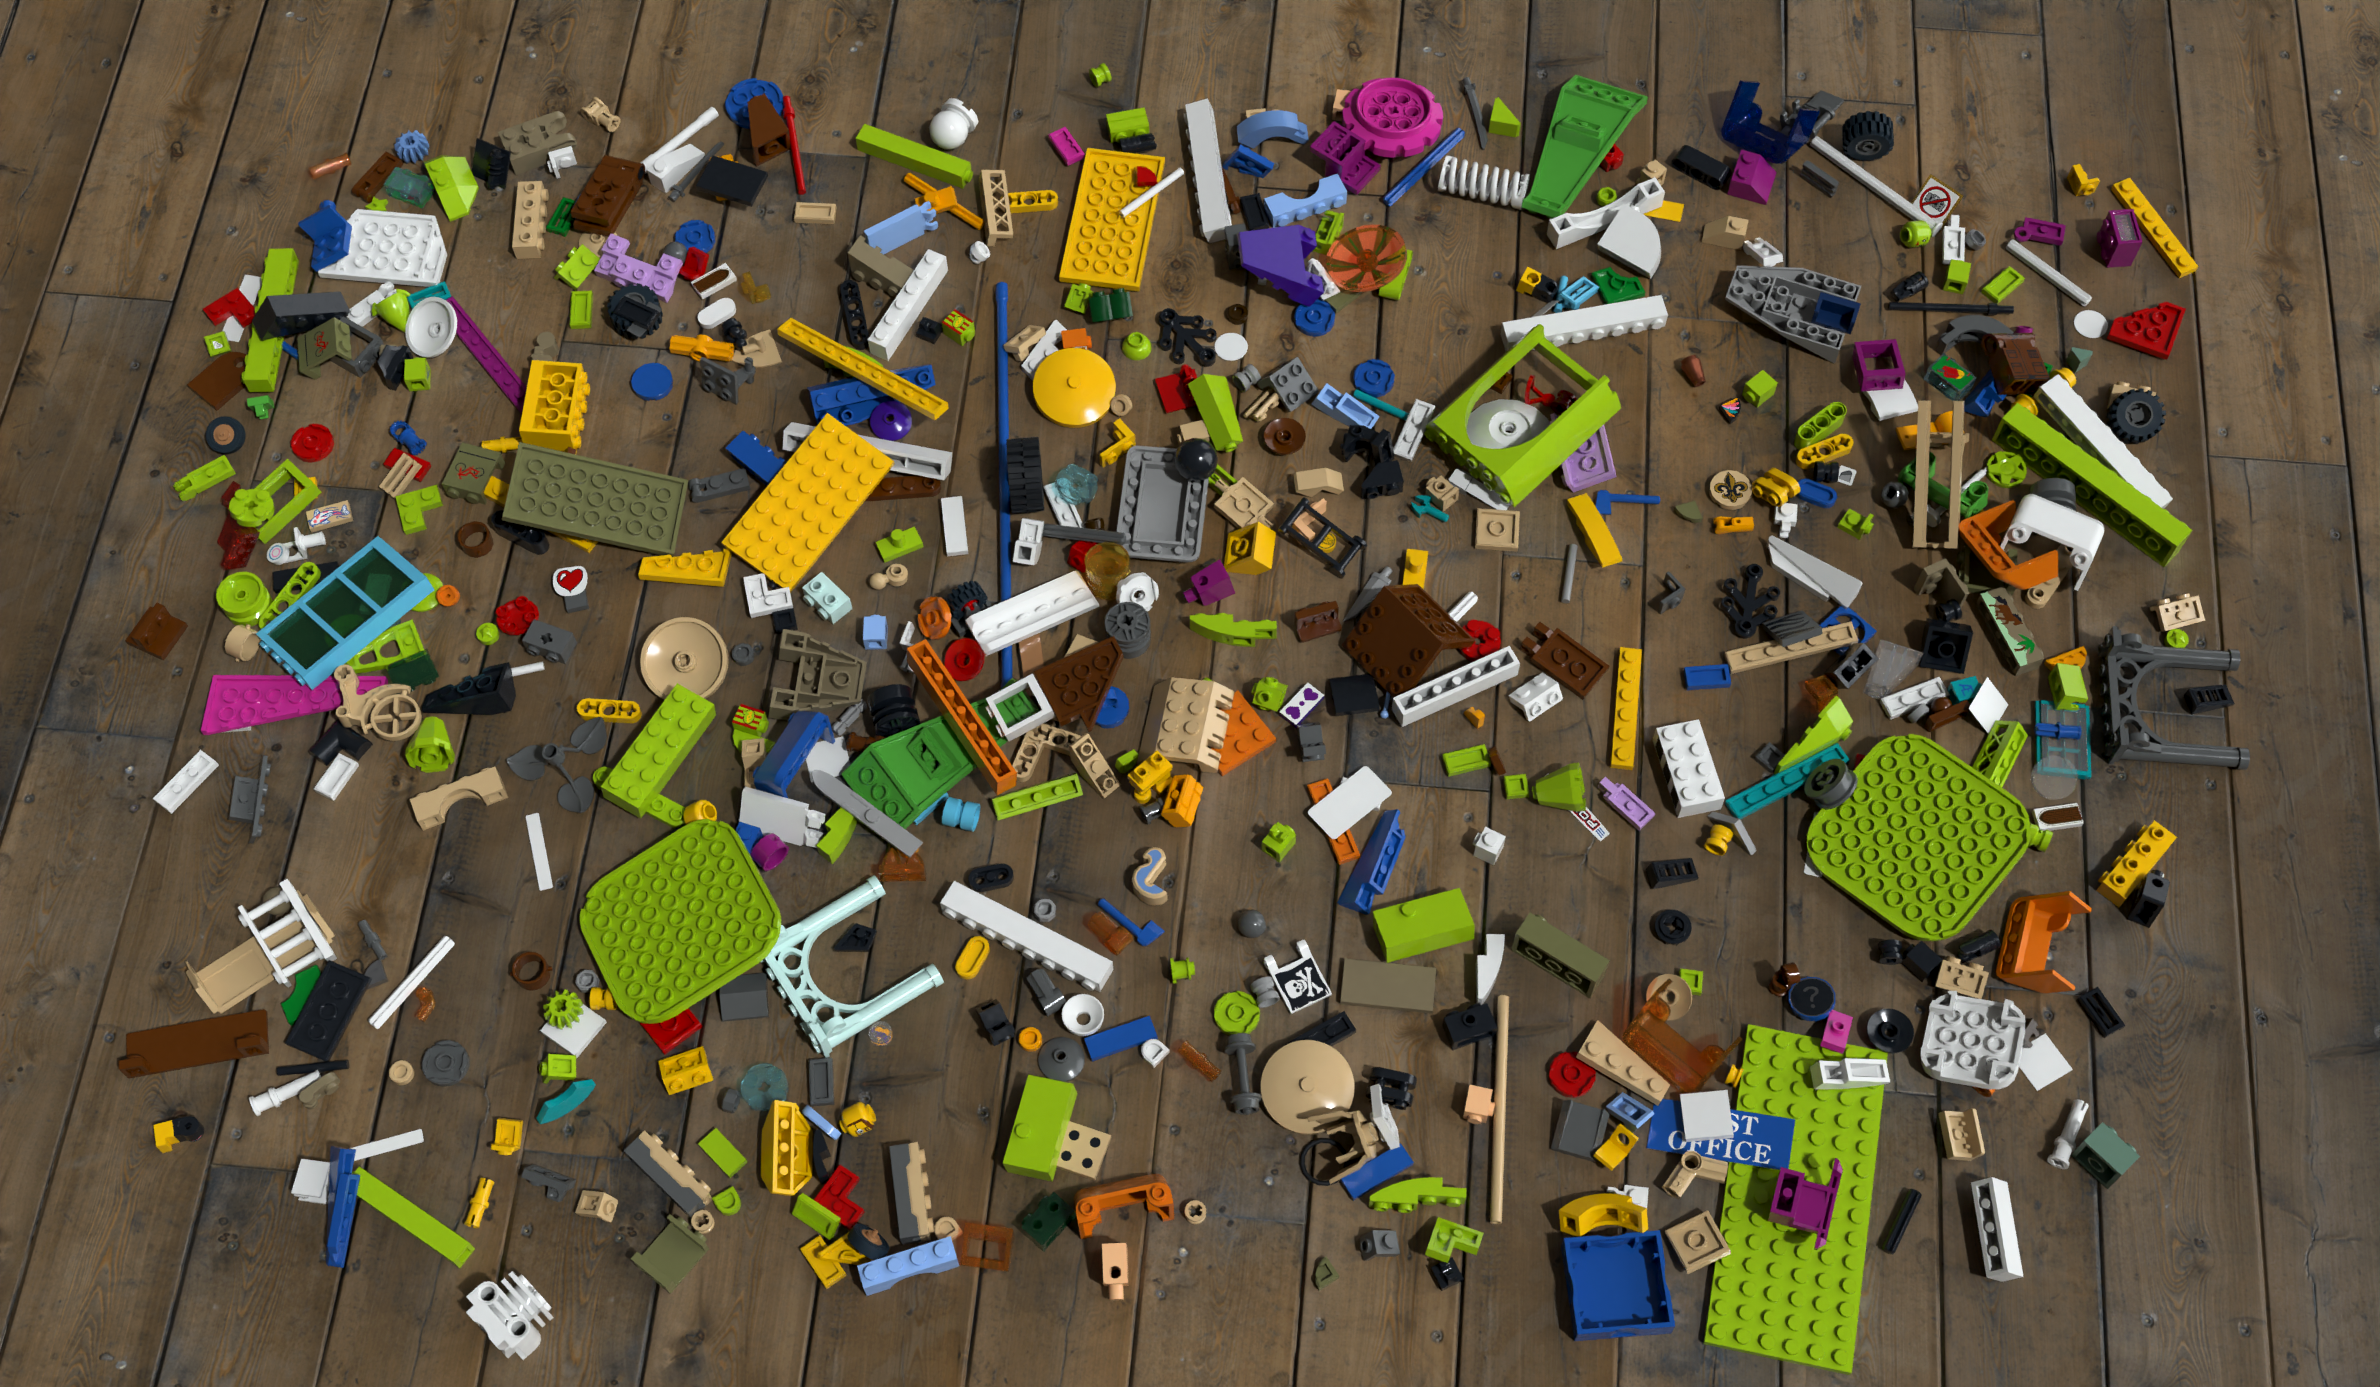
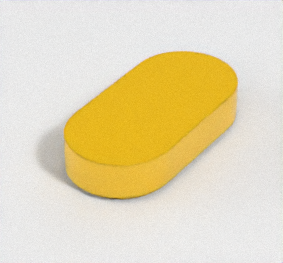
[955,936,990,980]

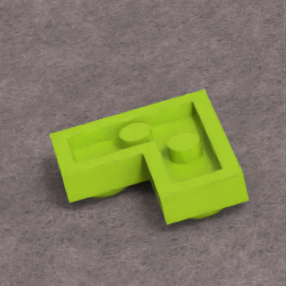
[395,485,443,535]
[1425,1217,1484,1263]

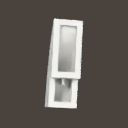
[1476,934,1505,1005]
[1810,1058,1890,1090]

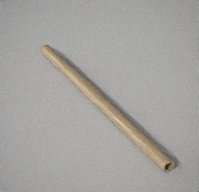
[1490,995,1509,1224]

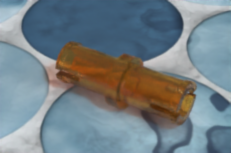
[309,153,352,180]
[1177,1040,1222,1082]

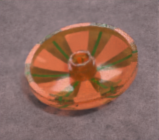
[1326,225,1407,292]

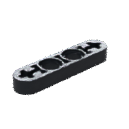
[840,280,869,350]

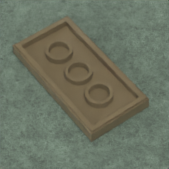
[1340,958,1436,1014]

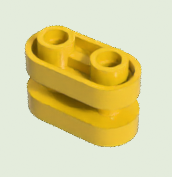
[1752,468,1800,507]

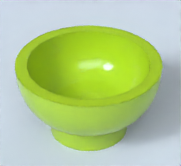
[1122,332,1152,360]

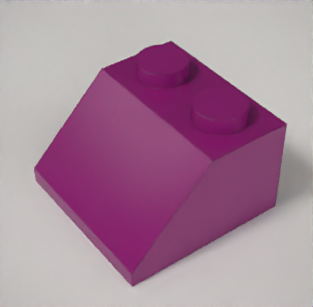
[1727,150,1777,205]

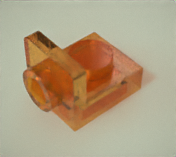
[1805,675,1838,712]

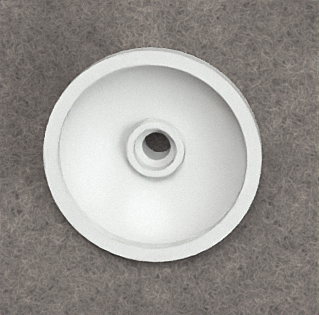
[405,297,457,358]

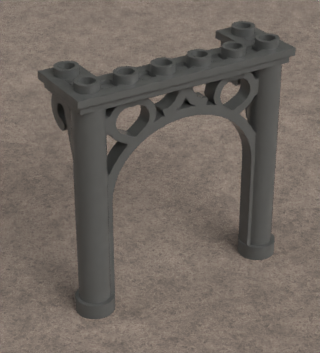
[2098,626,2250,770]

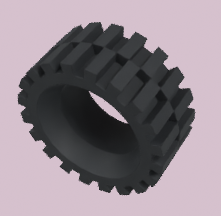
[1006,437,1044,513]

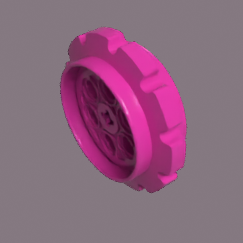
[1342,77,1443,158]

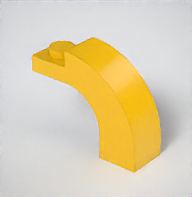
[1559,1193,1648,1237]

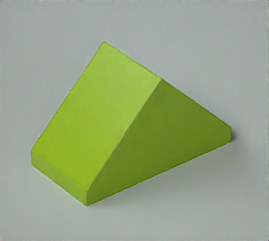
[1489,97,1521,138]

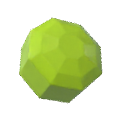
[1596,187,1617,207]

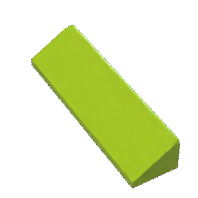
[991,773,1083,820]

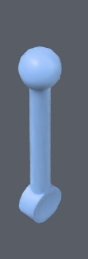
[1380,692,1390,719]

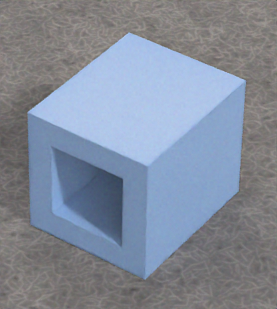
[863,615,888,650]

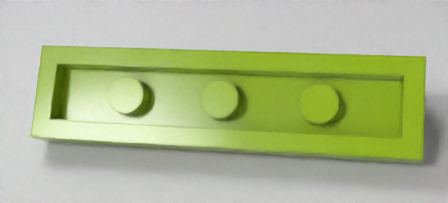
[1972,720,2028,787]

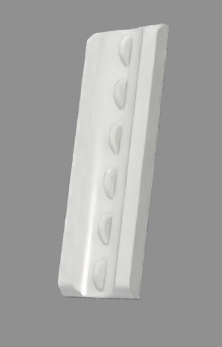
[965,571,1099,656]

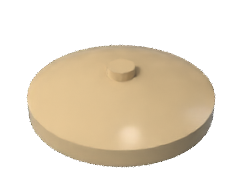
[640,617,729,700]
[1260,1040,1355,1135]

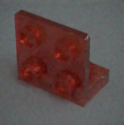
[217,511,260,570]

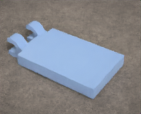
[864,201,938,255]

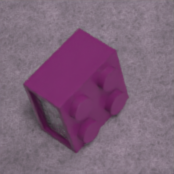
[2097,209,2143,268]

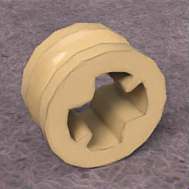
[1185,1200,1206,1224]
[691,1210,715,1234]

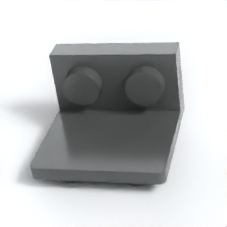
[1257,357,1319,412]

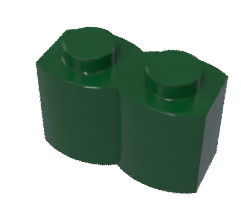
[1088,288,1133,322]

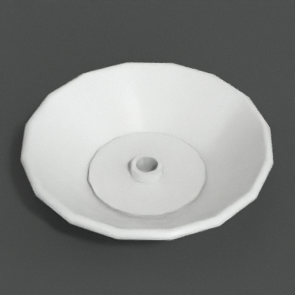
[1467,399,1549,449]

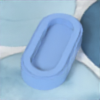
[802,1105,842,1140]

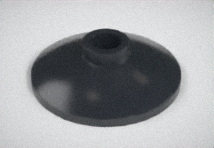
[1867,1009,1914,1054]

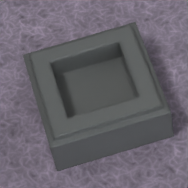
[1754,742,1785,773]

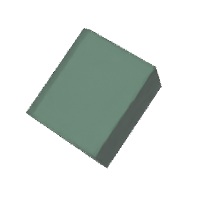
[2066,347,2093,373]

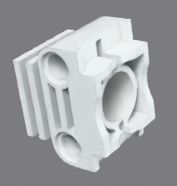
[466,1271,553,1360]

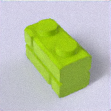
[1106,107,1149,143]

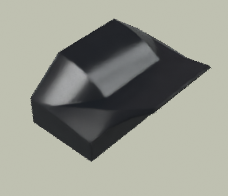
[377,345,413,391]

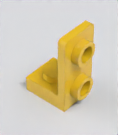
[1099,418,1136,467]

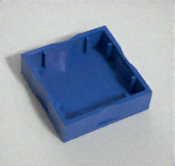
[1561,1230,1675,1341]

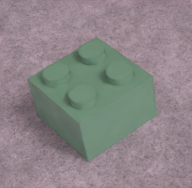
[2071,1122,2140,1189]

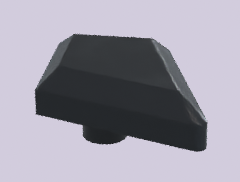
[834,923,877,952]

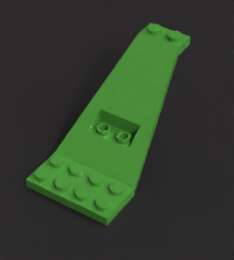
[1522,75,1648,219]
[841,678,1040,829]

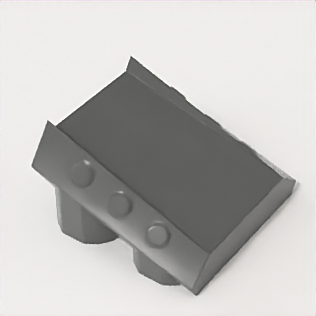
[1551,1100,1610,1162]

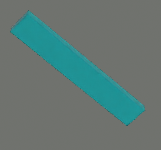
[1725,743,1850,820]

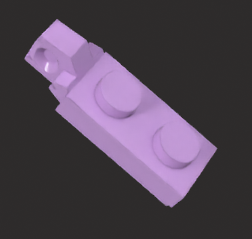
[1598,777,1655,831]

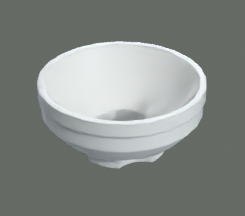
[1062,994,1104,1036]

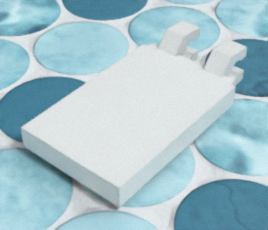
[739,787,825,848]

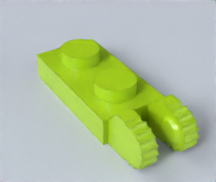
[173,455,236,501]

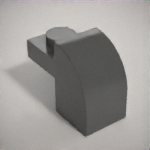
[1297,722,1326,762]

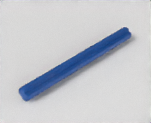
[1383,128,1465,207]

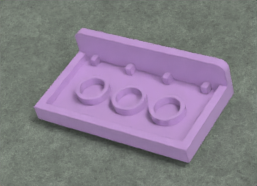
[1549,413,1617,493]

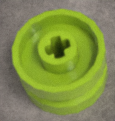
[216,572,273,627]

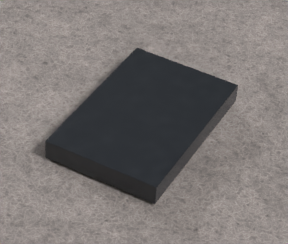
[696,156,768,207]

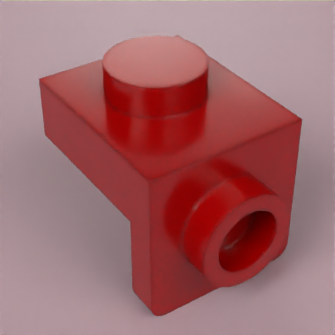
[679,247,709,281]

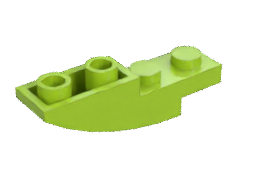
[1190,613,1277,647]
[1369,1177,1466,1213]

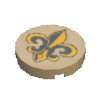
[1709,470,1752,510]

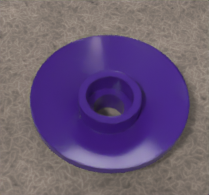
[870,401,912,441]

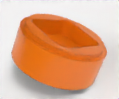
[436,585,460,607]

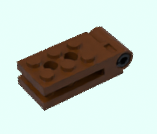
[571,155,645,237]

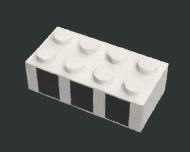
[1652,719,1725,818]

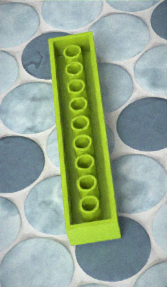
[1992,403,2192,567]

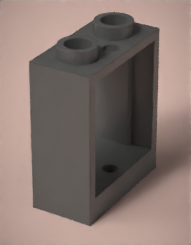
[328,316,384,378]

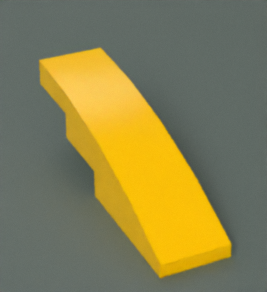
[1567,493,1622,568]

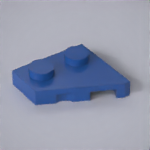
[1222,144,1274,178]

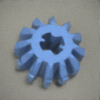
[394,130,429,164]

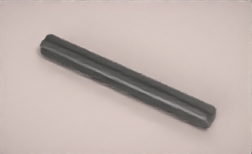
[1042,523,1126,545]

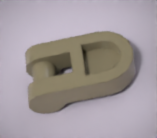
[299,1072,340,1109]

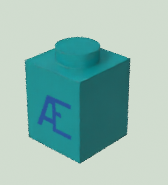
[1947,676,1982,705]

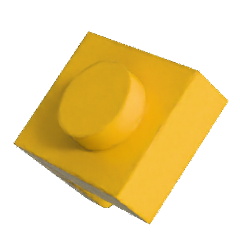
[491,1118,523,1155]

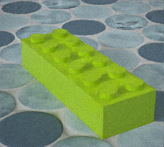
[601,683,716,819]

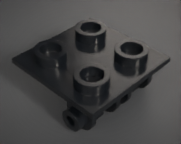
[472,138,511,189]

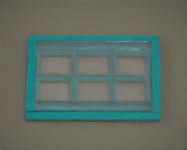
[2035,700,2091,779]

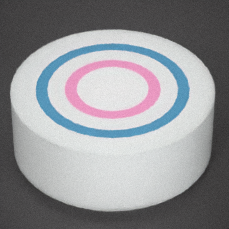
[267,543,289,565]

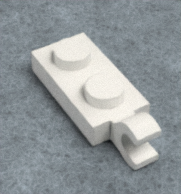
[1942,215,1965,265]

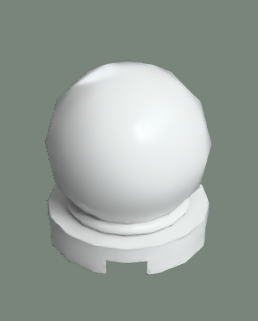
[929,98,979,150]

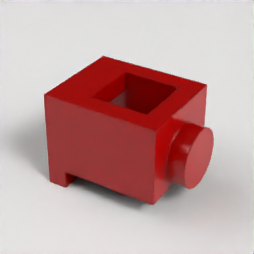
[1600,143,1624,172]

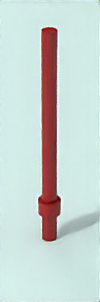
[782,96,806,195]

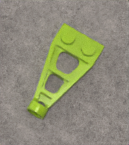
[345,619,428,674]

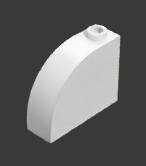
[1598,204,1661,279]

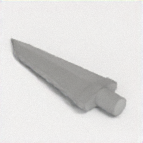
[1343,566,1393,622]

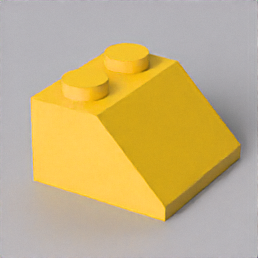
[1224,521,1276,575]

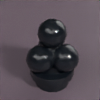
[722,318,747,350]

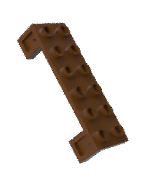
[119,1009,269,1078]

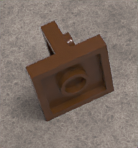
[125,603,188,661]

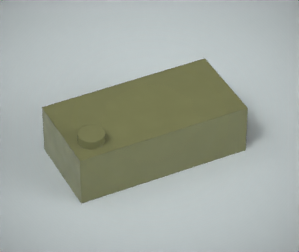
[1511,912,1610,998]

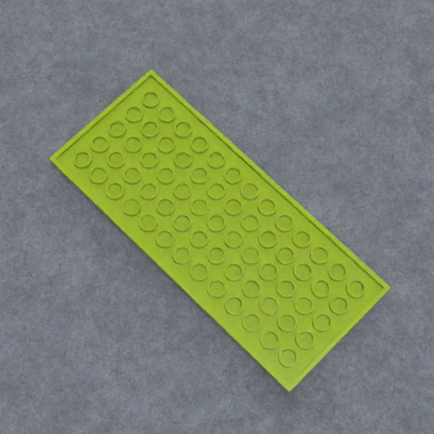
[1703,1024,1888,1375]

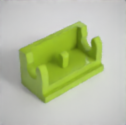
[1313,210,1344,256]
[2048,663,2088,711]

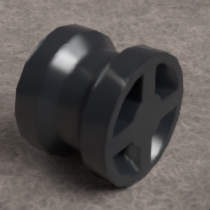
[1935,599,1962,622]
[1878,939,1903,965]

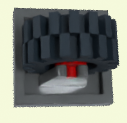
[943,581,992,637]

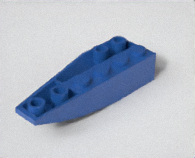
[807,364,936,426]

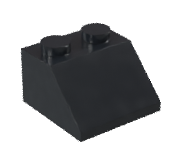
[1920,618,1973,674]

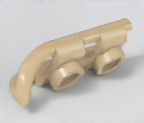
[1243,388,1280,422]

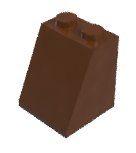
[747,93,791,167]

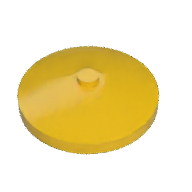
[1033,348,1116,428]

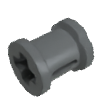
[1139,797,1164,825]

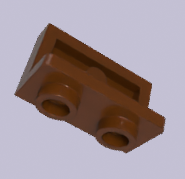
[1294,601,1342,642]

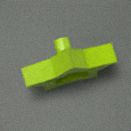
[365,197,388,212]

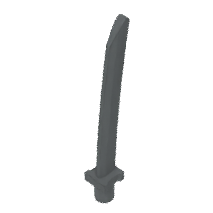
[1462,77,1488,150]
[668,142,724,202]

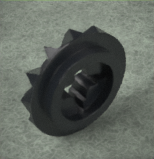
[1655,910,1692,946]

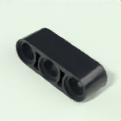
[1671,145,1732,190]
[491,510,550,555]

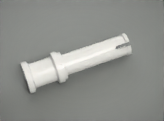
[249,1070,321,1117]
[2047,1099,2089,1169]

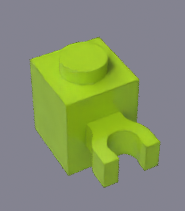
[1262,822,1296,863]

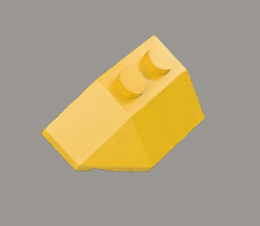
[761,1100,813,1196]

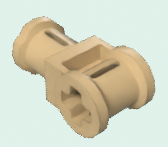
[580,97,620,132]

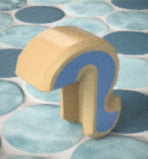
[1132,847,1168,906]

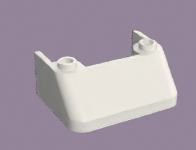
[2000,494,2104,591]

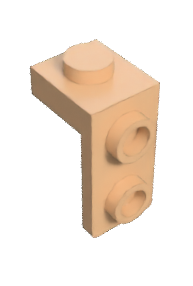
[1292,498,1327,545]

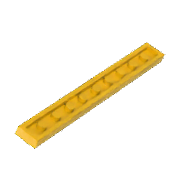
[777,318,949,420]

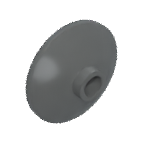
[1038,1037,1085,1082]

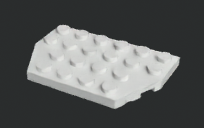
[318,209,447,287]

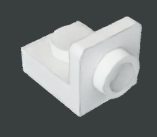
[547,146,577,179]

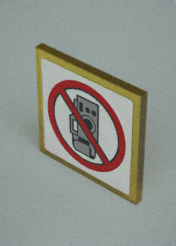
[1911,174,1964,230]

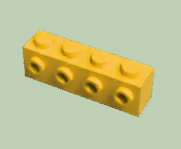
[2096,820,2177,907]

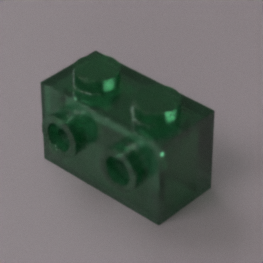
[386,649,439,694]
[1021,1192,1076,1252]

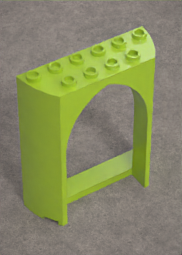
[1424,324,1621,507]

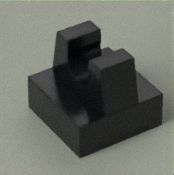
[916,317,943,344]
[1430,1257,1464,1291]

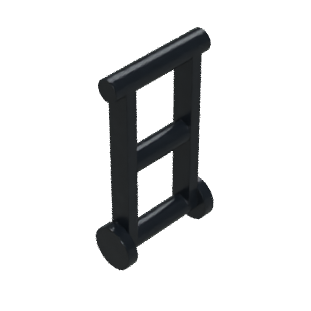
[1278,497,1368,579]

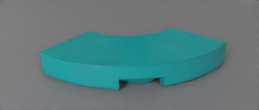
[536,1079,596,1124]

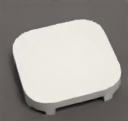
[1921,991,2025,1089]

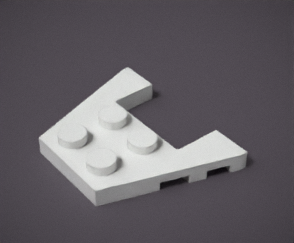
[1022,320,1067,381]

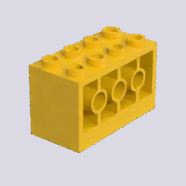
[519,360,590,455]

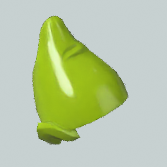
[372,289,410,333]

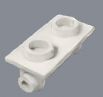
[1305,258,1340,300]

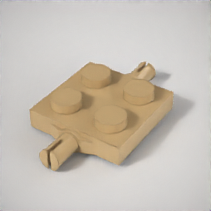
[1214,477,1274,529]

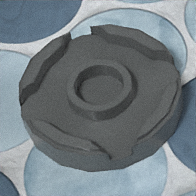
[422,1040,470,1087]

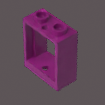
[1852,339,1906,392]

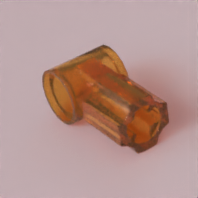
[1087,911,1134,956]

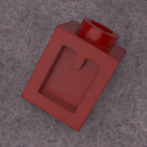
[1067,540,1102,573]

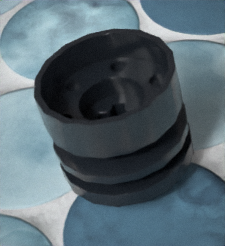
[867,684,920,738]

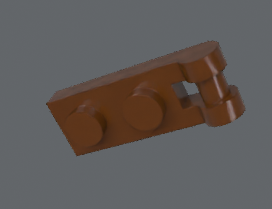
[352,152,403,203]

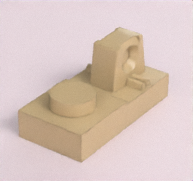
[1003,325,1046,361]

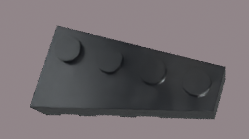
[252,292,350,341]

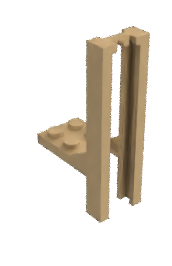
[1913,400,1969,548]

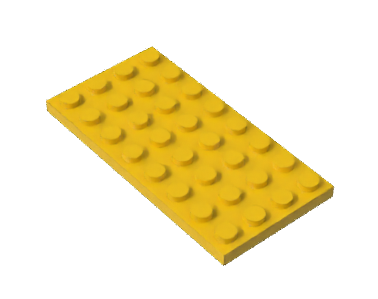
[1059,148,1165,291]
[721,413,895,593]

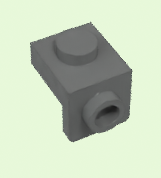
[1360,1230,1400,1261]

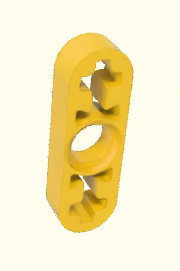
[1000,190,1058,213]
[1796,434,1854,469]
[577,698,642,724]

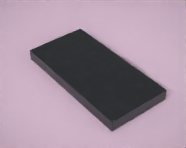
[285,960,372,1062]

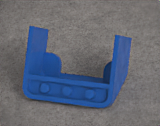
[753,711,835,798]

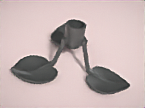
[507,717,607,813]

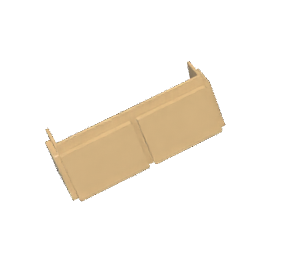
[185,890,335,1014]

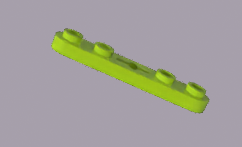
[593,767,686,829]

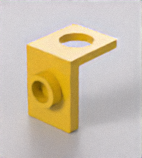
[1593,1123,1639,1171]

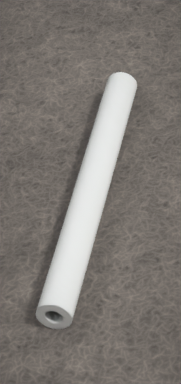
[1119,168,1184,218]

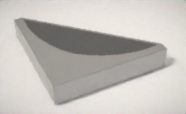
[1708,812,1756,855]

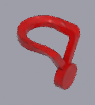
[1525,375,1555,407]

